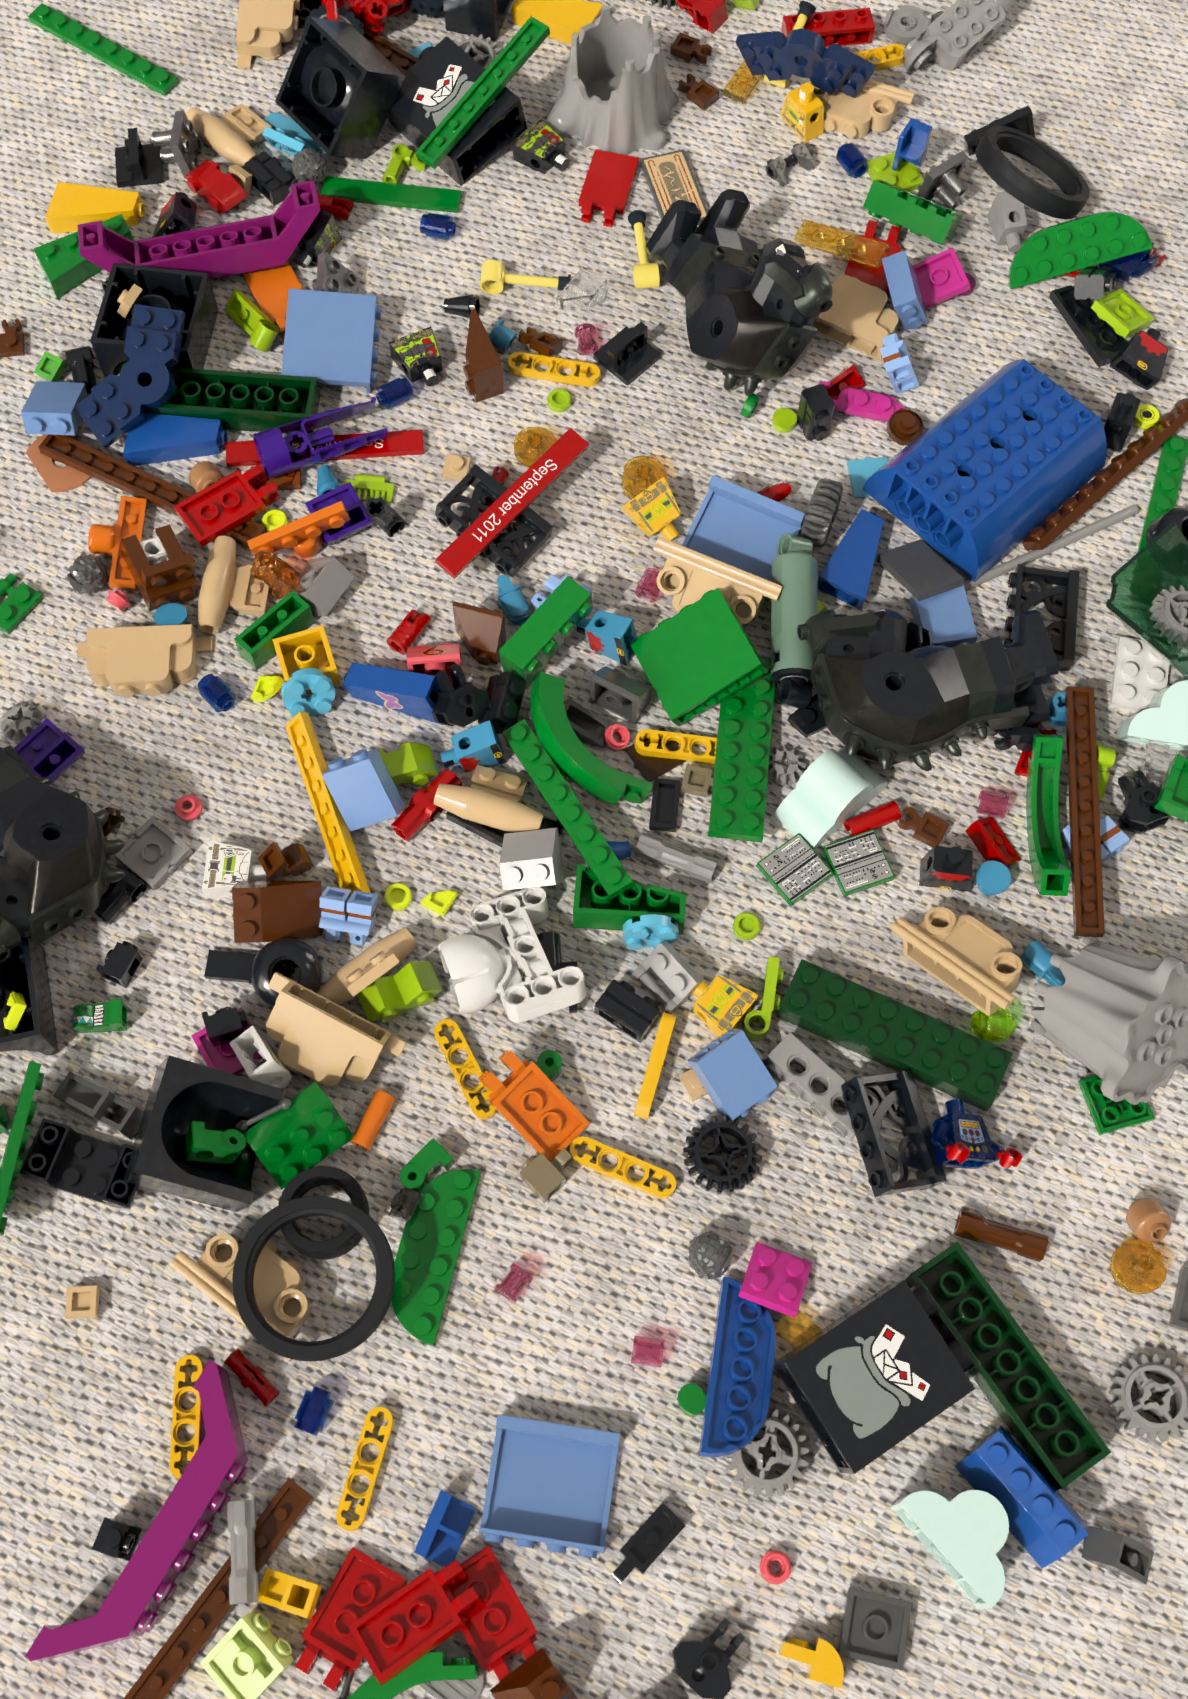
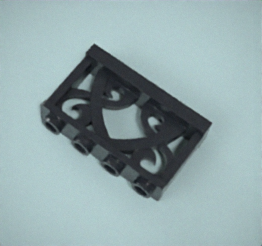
[435,464,553,577]
[1004,564,1080,671]
[841,1070,947,1197]

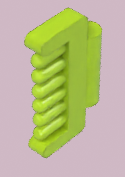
[344,474,395,504]

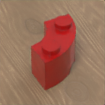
[676,0,728,34]
[184,160,248,214]

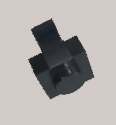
[994,727,1041,752]

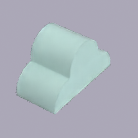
[1116,680,1188,752]
[774,747,888,850]
[890,1490,1009,1609]

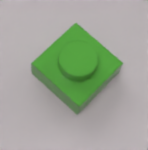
[34,351,68,382]

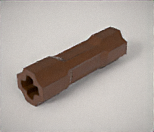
[954,1209,1048,1262]

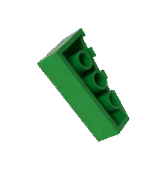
[863,179,963,245]
[33,214,134,300]
[499,576,593,689]
[573,864,686,935]

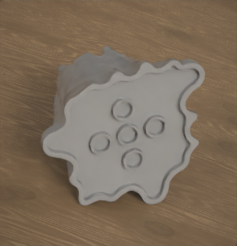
[546,5,679,155]
[1030,937,1188,1105]

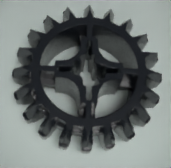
[683,1115,762,1195]

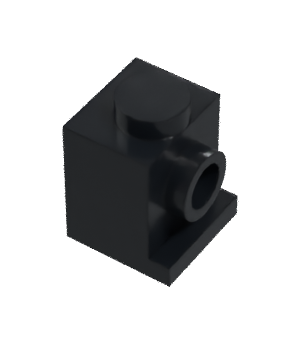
[96,941,143,988]
[201,1007,249,1047]
[92,1517,142,1561]

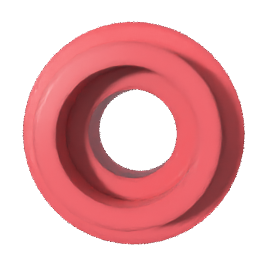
[106,589,131,612]
[604,724,630,751]
[175,795,202,821]
[759,1550,791,1584]

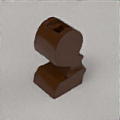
[258,842,313,880]

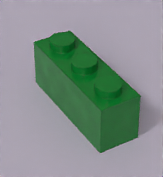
[234,590,314,670]

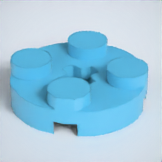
[281,668,335,717]
[623,914,679,950]

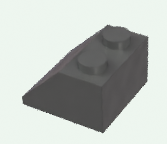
[590,666,652,724]

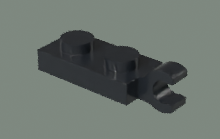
[610,1503,686,1585]

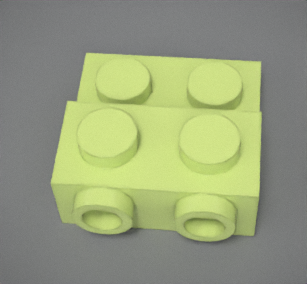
[200,1611,295,1699]

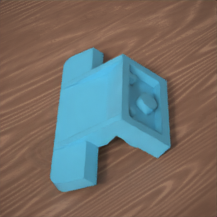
[262,112,338,158]

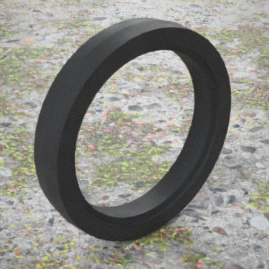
[975,125,1090,219]
[232,1196,395,1362]

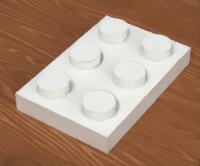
[1109,636,1172,713]

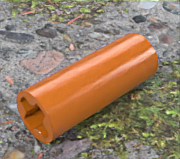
[350,1090,396,1151]

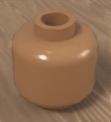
[188,461,224,493]
[1126,1198,1172,1243]

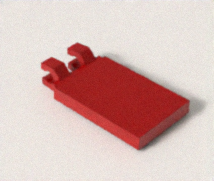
[579,149,639,227]
[844,220,902,295]
[174,464,280,547]
[449,1545,538,1681]
[295,1547,407,1692]
[348,1560,483,1686]

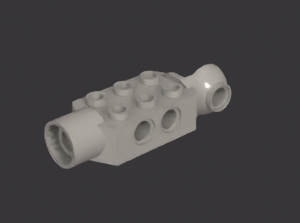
[902,0,1017,73]

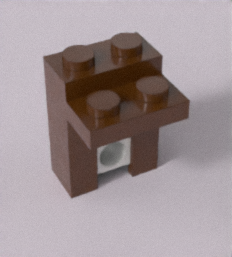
[121,525,198,611]

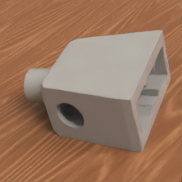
[987,191,1027,252]

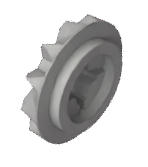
[0,701,43,741]
[768,745,806,786]

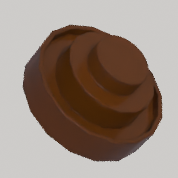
[887,409,924,446]

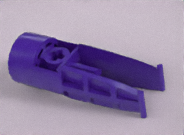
[253,397,388,479]

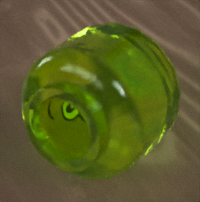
[971,1006,1016,1043]

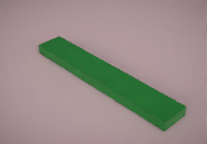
[321,176,462,213]

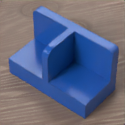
[892,118,933,171]
[414,1491,476,1567]

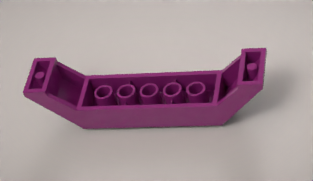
[78,180,320,279]
[25,1360,248,1661]

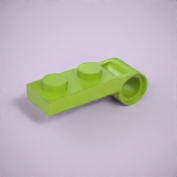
[224,290,280,352]
[743,956,784,1042]

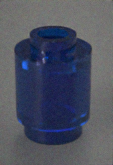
[836,143,868,178]
[420,213,456,241]
[376,377,414,410]
[197,674,236,712]
[294,1386,334,1436]

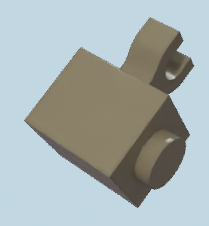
[520,1148,572,1203]

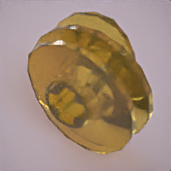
[514,427,557,468]
[622,456,667,500]
[1110,1240,1167,1295]

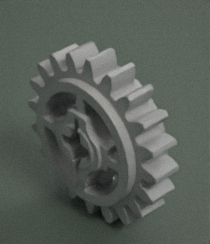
[454,34,501,69]
[1149,585,1188,649]
[1109,1354,1188,1442]
[723,1409,809,1499]

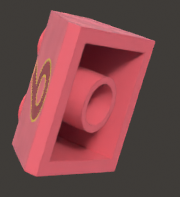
[407,643,462,683]

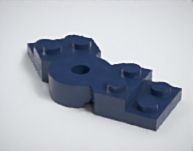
[735,29,876,98]
[74,304,185,449]

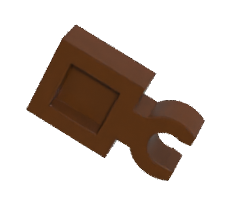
[670,33,712,64]
[678,73,719,110]
[0,318,25,358]
[518,327,563,357]
[898,807,950,848]

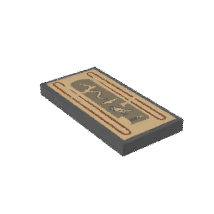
[640,149,708,226]

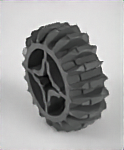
[800,478,843,548]

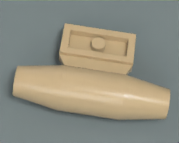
[186,103,272,169]
[198,536,273,634]
[434,765,544,832]
[316,927,418,1006]

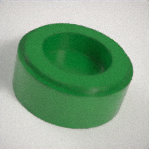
[740,393,759,418]

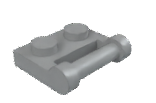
[632,940,702,1014]

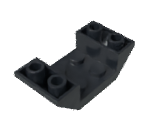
[20,1118,140,1209]

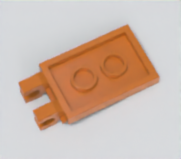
[242,260,303,339]
[478,1050,590,1162]

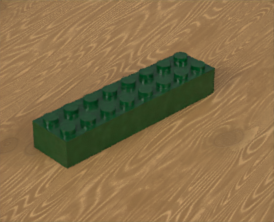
[120,364,320,434]
[776,959,1013,1112]
[905,1241,1111,1490]

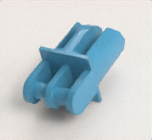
[497,575,530,625]
[1020,941,1066,986]

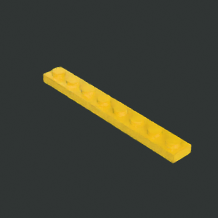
[285,712,371,895]

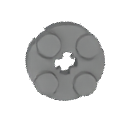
[884,5,929,45]

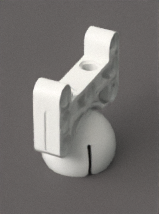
[438,887,586,1023]

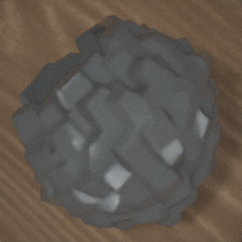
[292,147,329,183]
[67,554,109,594]
[688,1230,733,1280]

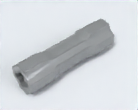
[634,832,719,883]
[227,1500,259,1605]

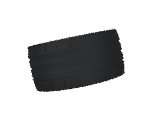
[278,1166,369,1260]

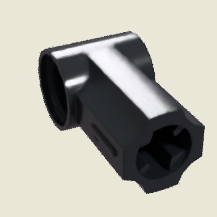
[65,346,96,393]
[365,497,406,537]
[94,868,147,925]

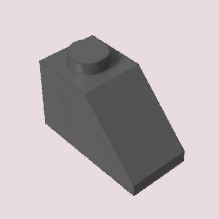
[1081,1526,1154,1584]

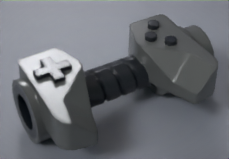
[766,142,816,185]

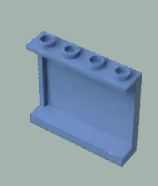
[281,288,381,394]
[682,475,806,601]
[479,1415,620,1558]

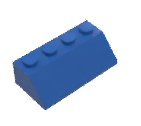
[955,1426,1089,1569]

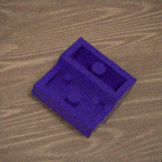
[305,482,373,546]
[14,718,85,785]

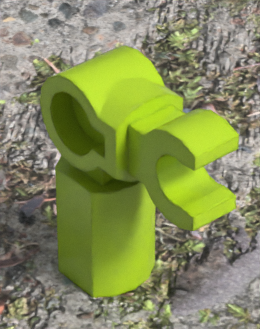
[382,144,425,184]
[1096,742,1116,798]

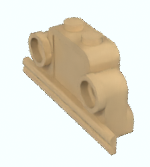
[236,0,300,69]
[807,79,915,138]
[813,275,898,362]
[653,537,783,624]
[77,624,213,697]
[891,907,1022,1017]
[266,972,407,1087]
[170,1234,310,1362]

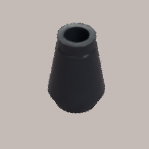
[444,294,480,318]

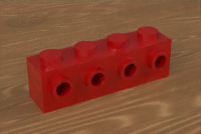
[781,8,875,48]

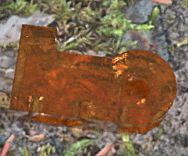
[250,550,301,600]

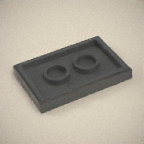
[877,539,964,601]

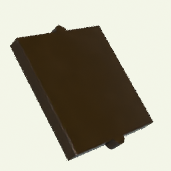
[625,727,687,782]

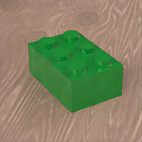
[243,1082,354,1190]

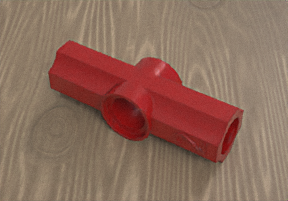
[391,769,462,842]

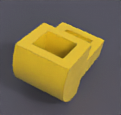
[259,1568,322,1619]
[778,1636,844,1689]

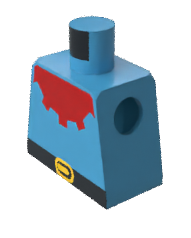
[576,610,637,666]
[440,720,506,773]

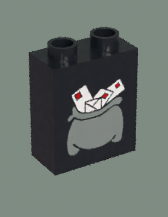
[388,36,528,186]
[773,1280,975,1474]

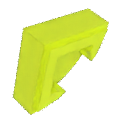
[251,676,284,702]
[421,890,459,917]
[3,991,26,1031]

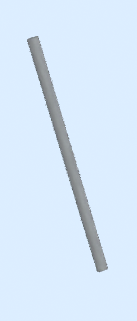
[963,505,1139,592]

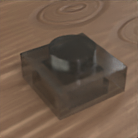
[388,1189,422,1222]

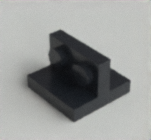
[115,128,164,188]
[593,322,661,386]

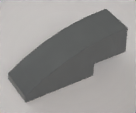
[526,698,613,748]
[53,1072,144,1140]

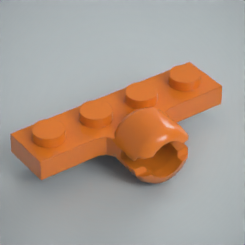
[88,496,147,590]
[247,501,351,560]

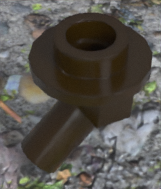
[103,807,125,837]

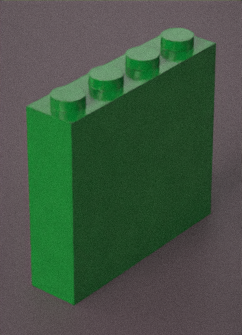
[630,588,768,726]

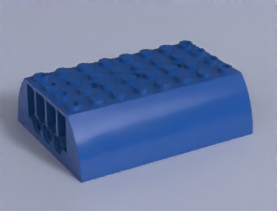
[863,359,1107,582]

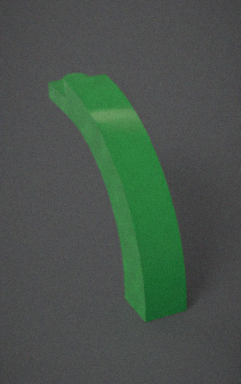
[530,672,652,805]
[1026,734,1071,896]
[348,1651,479,1699]

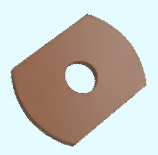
[26,434,92,492]

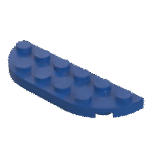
[698,1277,776,1457]

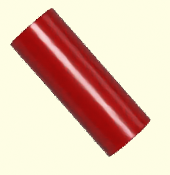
[844,801,901,837]

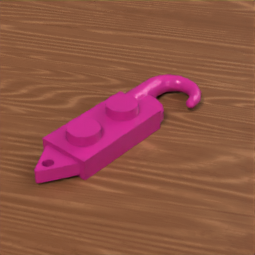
[819,381,906,421]

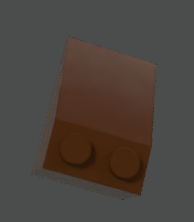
[463,309,504,402]
[232,880,323,943]

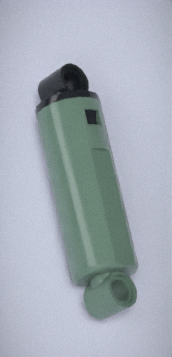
[771,533,818,709]

